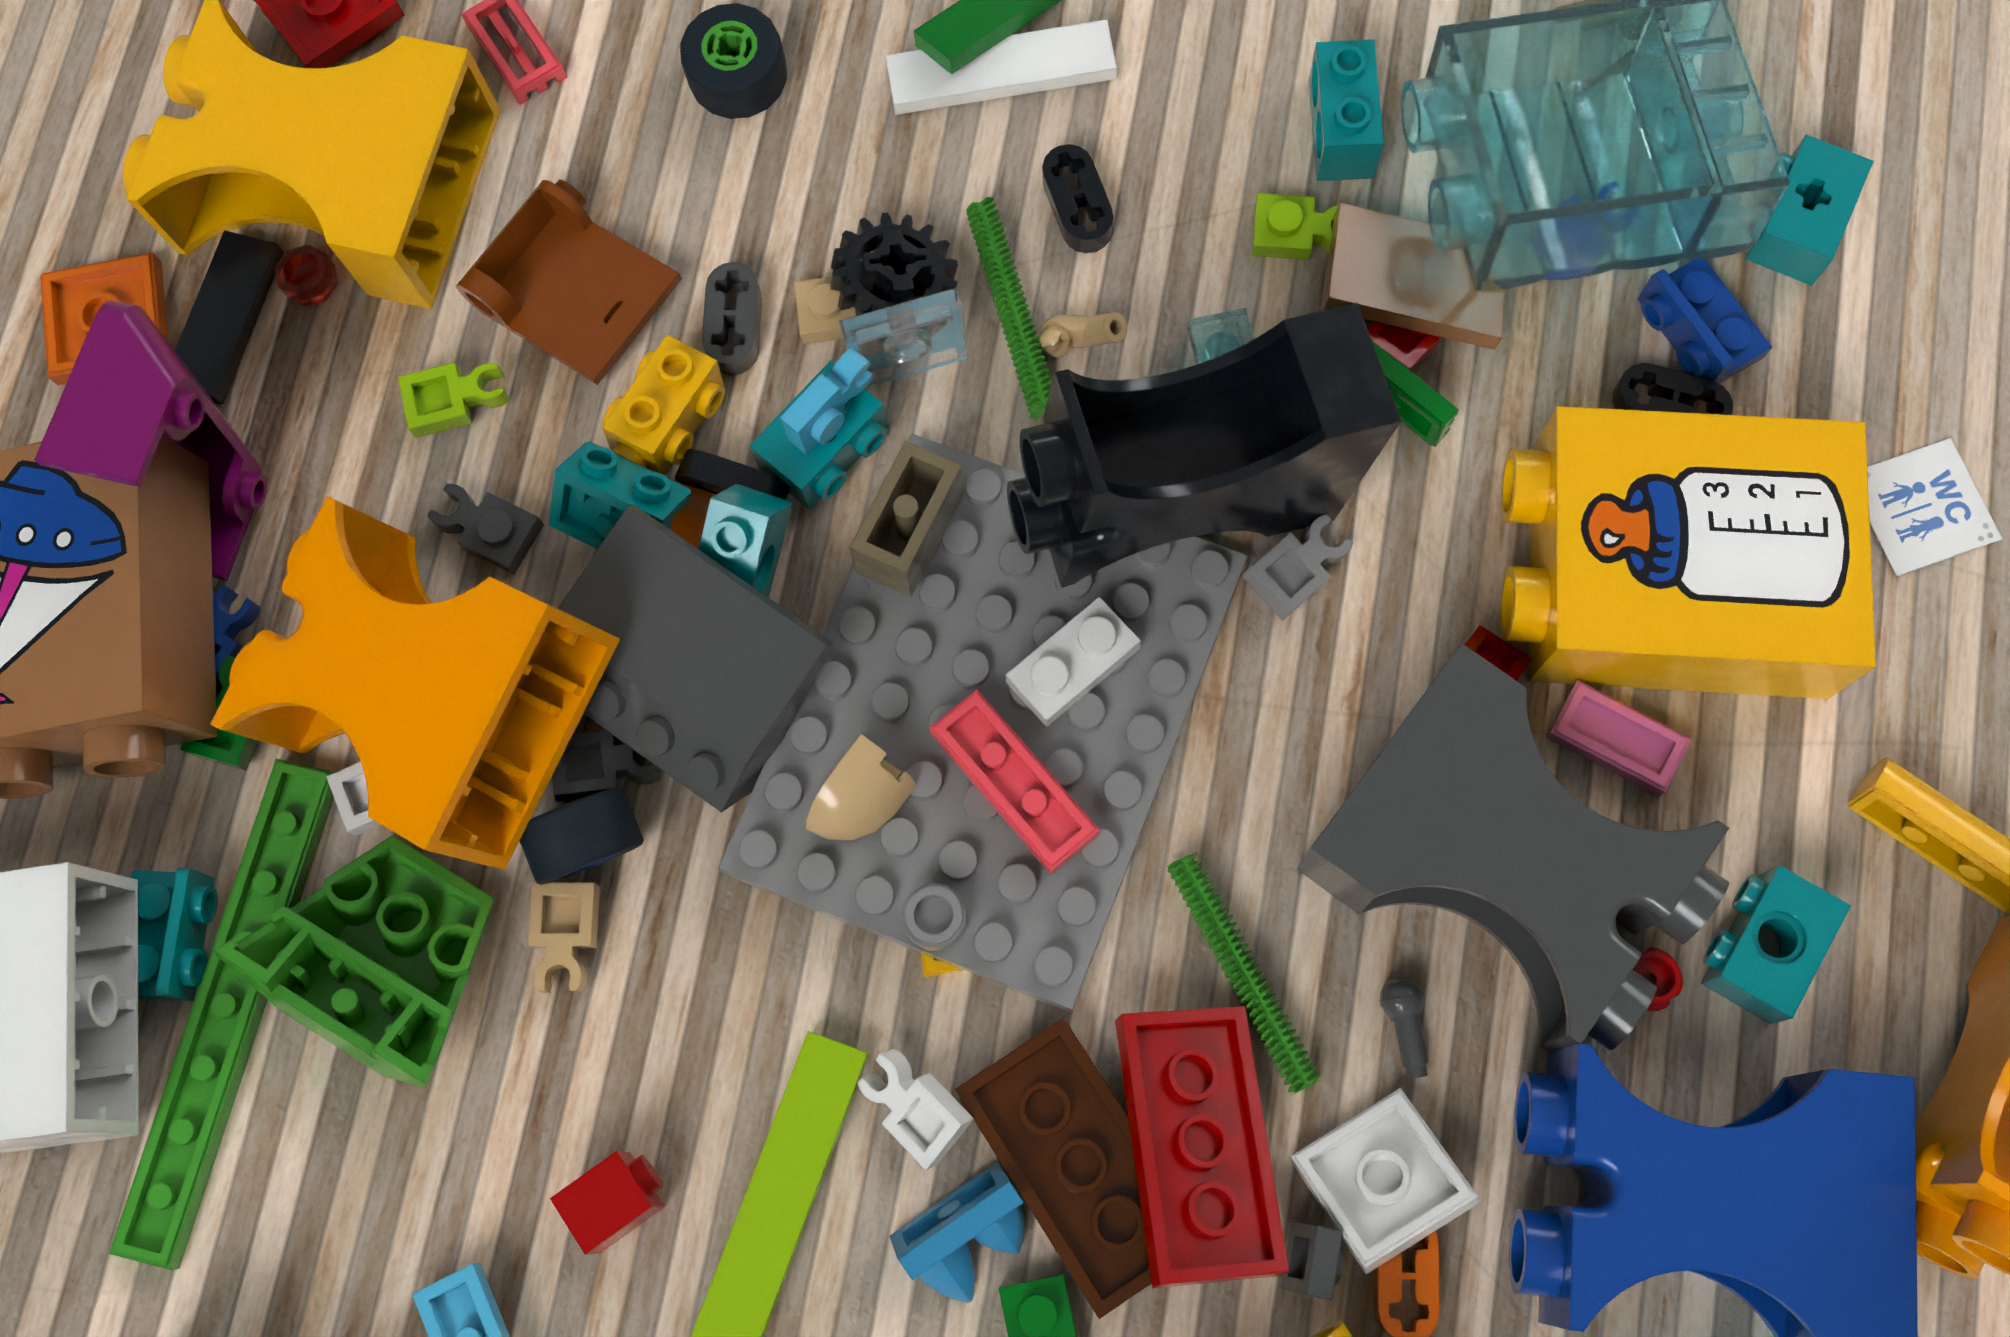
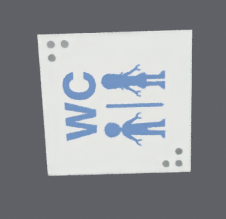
[1867,438,2003,577]

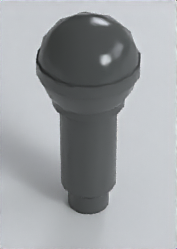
[1379,977,1428,1079]

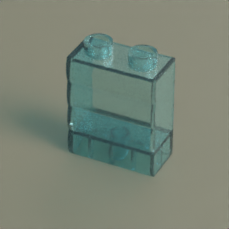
[1401,0,1790,290]

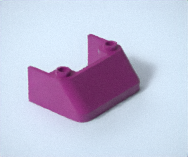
[34,300,267,581]

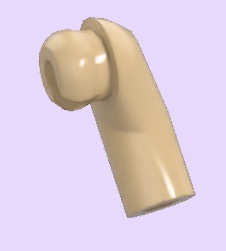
[1039,312,1127,357]

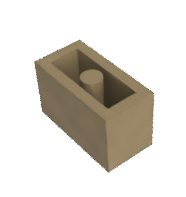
[849,441,965,597]

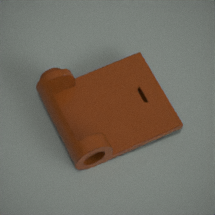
[456,179,682,385]

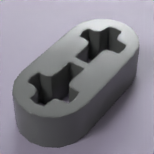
[702,262,762,376]

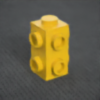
[602,335,725,475]

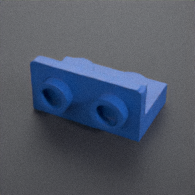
[1637,255,1773,384]

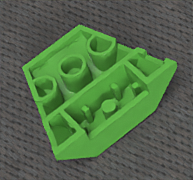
[215,836,495,1089]

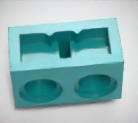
[1309,39,1384,181]

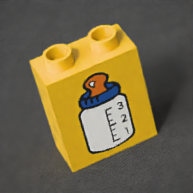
[1500,406,1876,699]

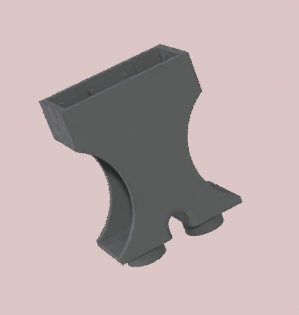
[1297,643,1729,1053]

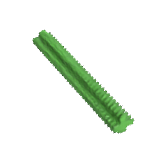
[966,197,1052,419]
[1167,852,1321,1095]

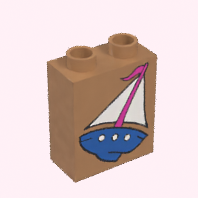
[0,437,217,799]

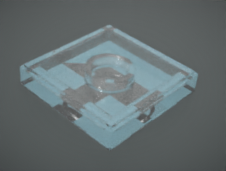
[839,288,969,387]

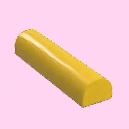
[1846,757,2010,915]

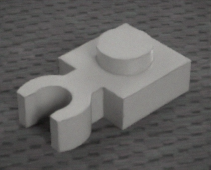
[1242,514,1353,621]

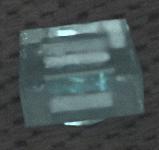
[1187,308,1254,365]

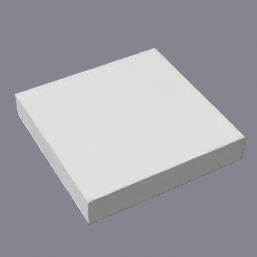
[1290,1088,1479,1274]

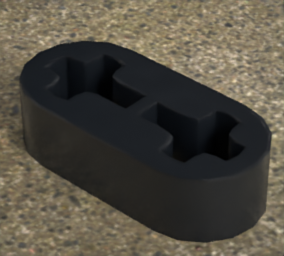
[1042,144,1114,253]
[1612,363,1733,415]
[675,449,790,500]

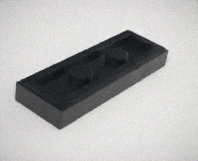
[175,230,284,405]

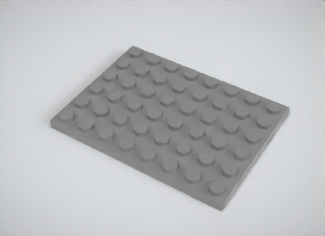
[718,434,1248,1013]

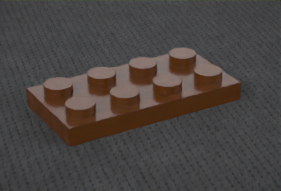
[955,1017,1152,1319]

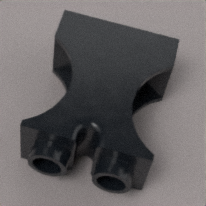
[1007,303,1402,588]

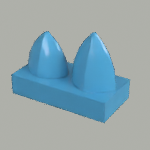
[889,1161,1025,1303]

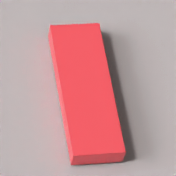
[929,689,1100,875]

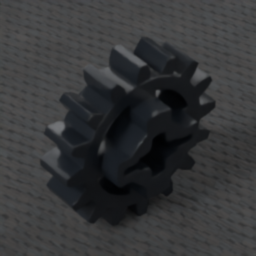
[830,212,958,338]

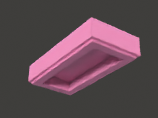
[1546,680,1692,797]

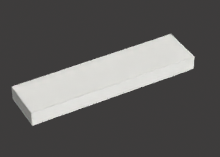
[885,19,1117,115]

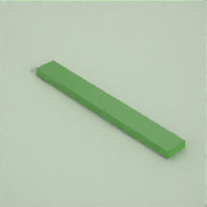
[109,758,335,1270]

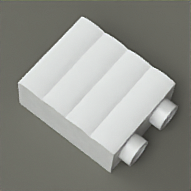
[0,862,139,1153]

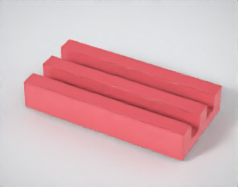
[461,0,568,105]

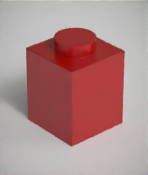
[550,1151,665,1255]

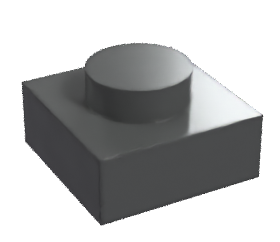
[1281,1221,1345,1300]

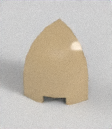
[806,734,917,840]

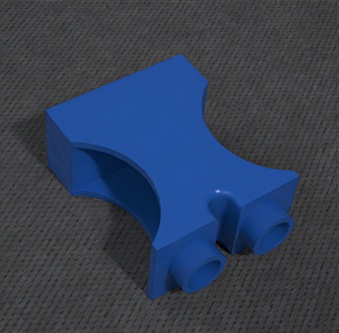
[1509,1043,1918,1337]

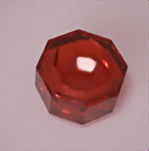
[275,244,338,307]

